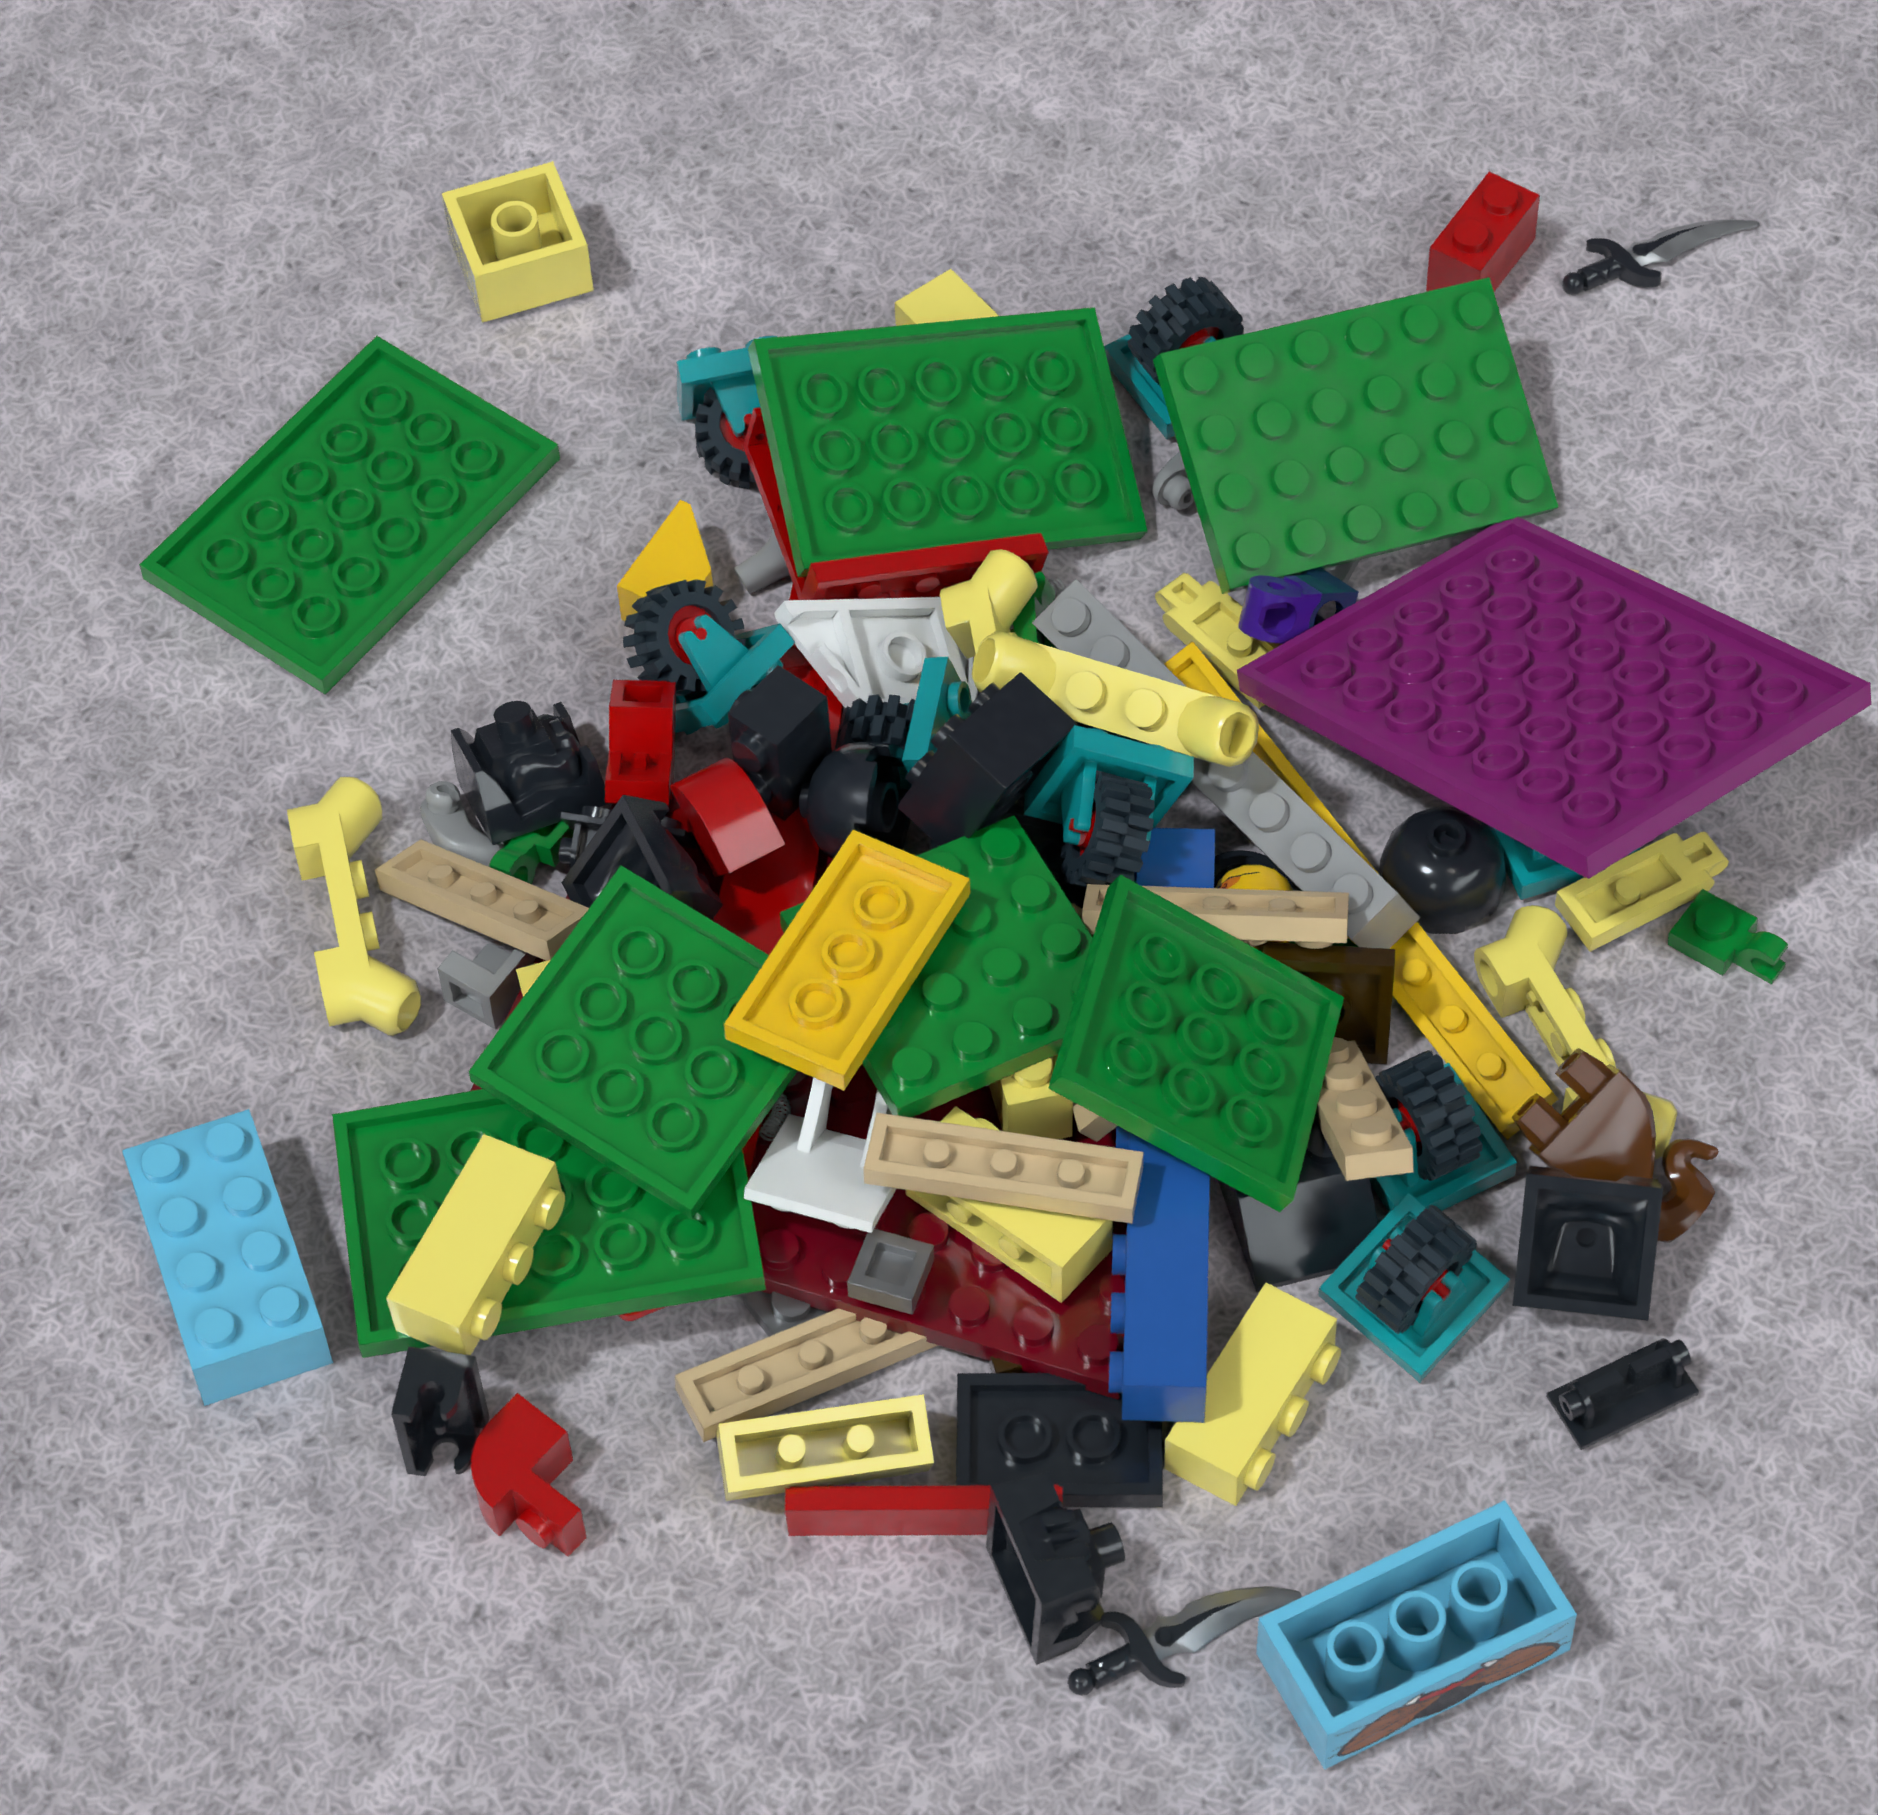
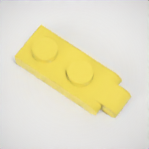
[1155,573,1282,709]
[1555,832,1729,952]

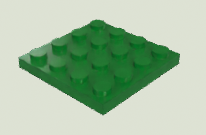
[780,816,1093,1117]
[468,865,798,1219]
[1048,874,1344,1212]

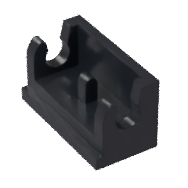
[391,1347,490,1476]

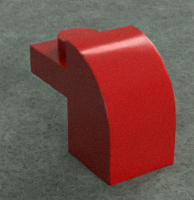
[605,680,676,805]
[667,757,785,877]
[471,1393,587,1557]

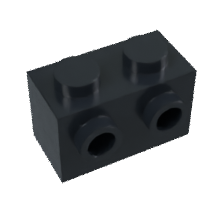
[728,665,832,821]

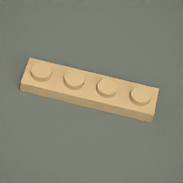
[375,839,589,961]
[1082,884,1349,949]
[1314,1037,1413,1181]
[863,1112,1144,1223]
[675,1308,938,1442]

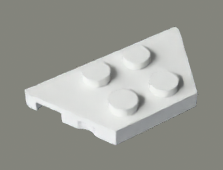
[774,597,978,708]

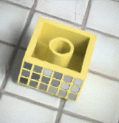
[441,162,594,323]

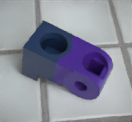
[1238,568,1359,644]

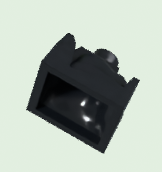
[451,701,610,845]
[561,795,723,920]
[1512,1165,1663,1321]
[986,1472,1125,1665]

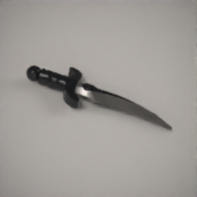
[1562,219,1760,295]
[1067,1586,1302,1696]

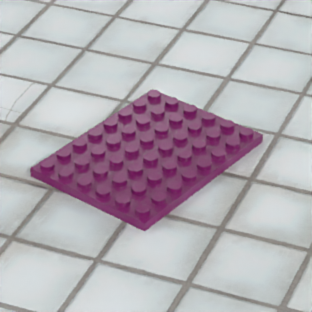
[1237,517,1872,879]

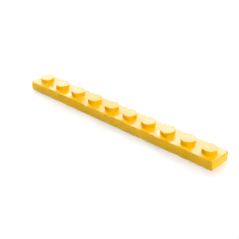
[1164,641,1559,1140]

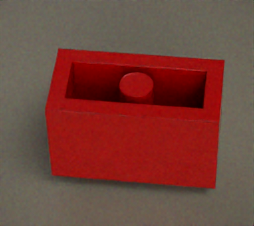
[1426,171,1540,292]

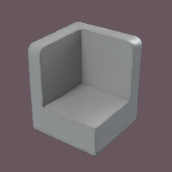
[437,943,537,1030]

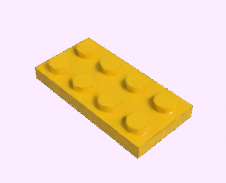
[724,830,970,1090]

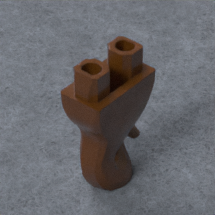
[1512,1048,1719,1243]

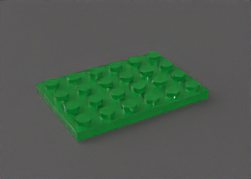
[1153,277,1559,594]
[748,307,1148,578]
[139,336,560,695]
[332,1089,766,1358]

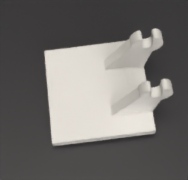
[744,1077,896,1233]

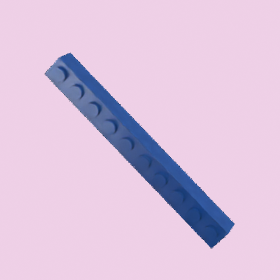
[1109,828,1215,1423]

